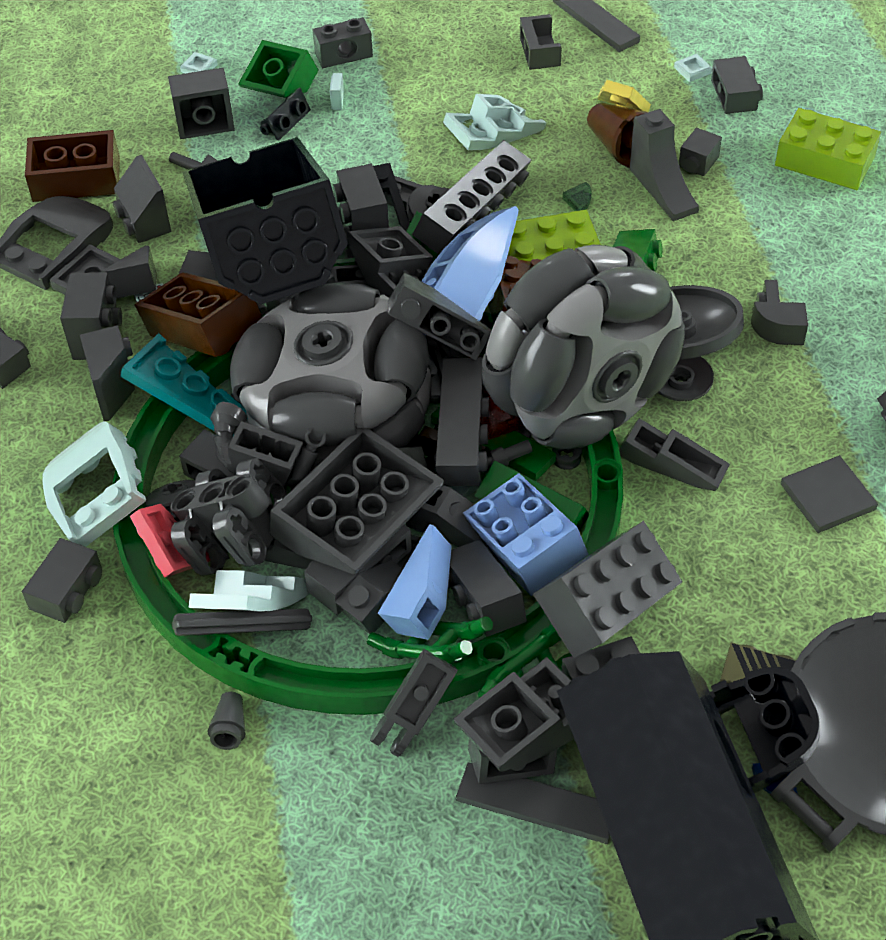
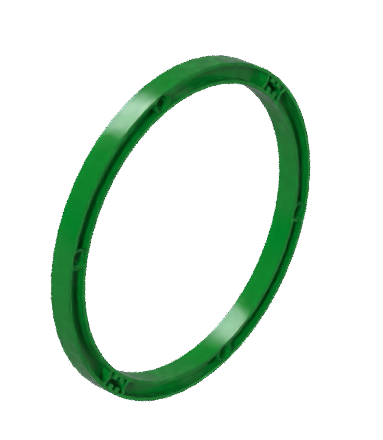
[113,312,623,715]

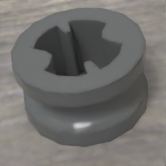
[552,448,582,470]

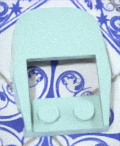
[43,421,146,547]

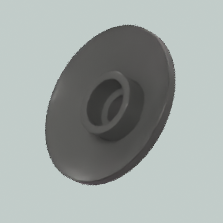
[658,356,714,401]

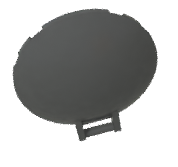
[770,612,886,852]

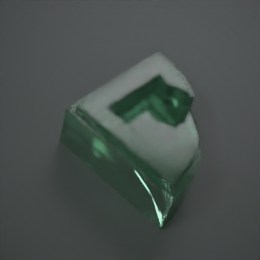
[562,182,592,211]

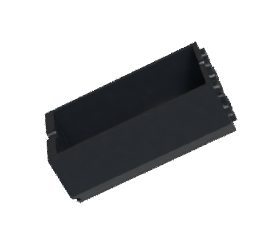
[182,137,348,304]
[557,651,819,940]

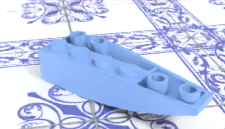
[421,206,519,321]

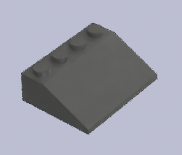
[270,428,444,575]

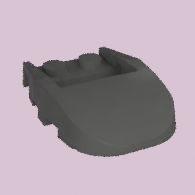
[0,196,113,290]

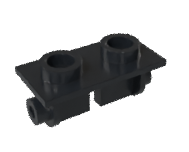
[260,88,311,141]

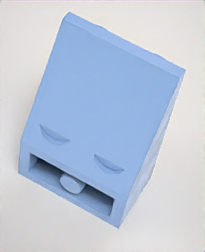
[463,473,589,596]

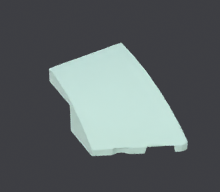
[443,94,546,150]
[189,570,309,611]

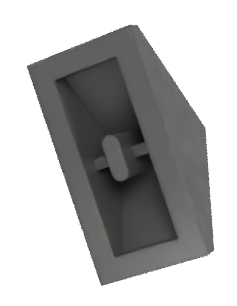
[101,245,157,298]

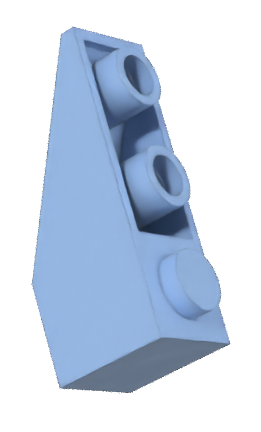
[378,524,452,640]

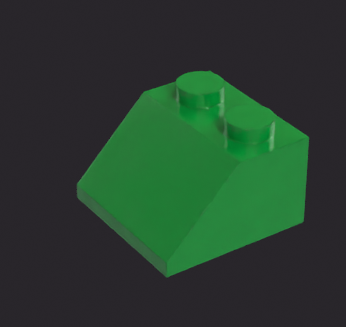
[238,40,319,98]

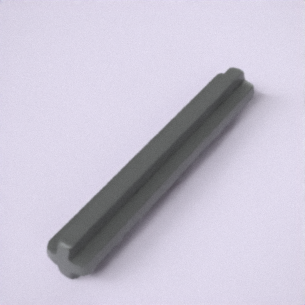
[172,608,312,636]

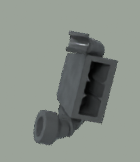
[211,402,327,493]

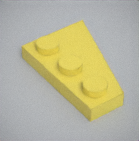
[597,80,651,112]

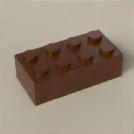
[134,272,262,357]

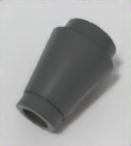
[208,692,246,750]

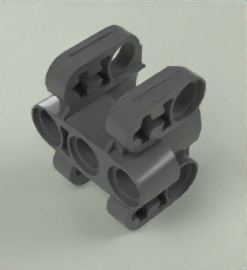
[170,458,287,576]

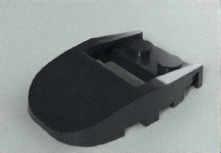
[710,666,820,793]

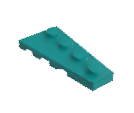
[120,333,248,436]

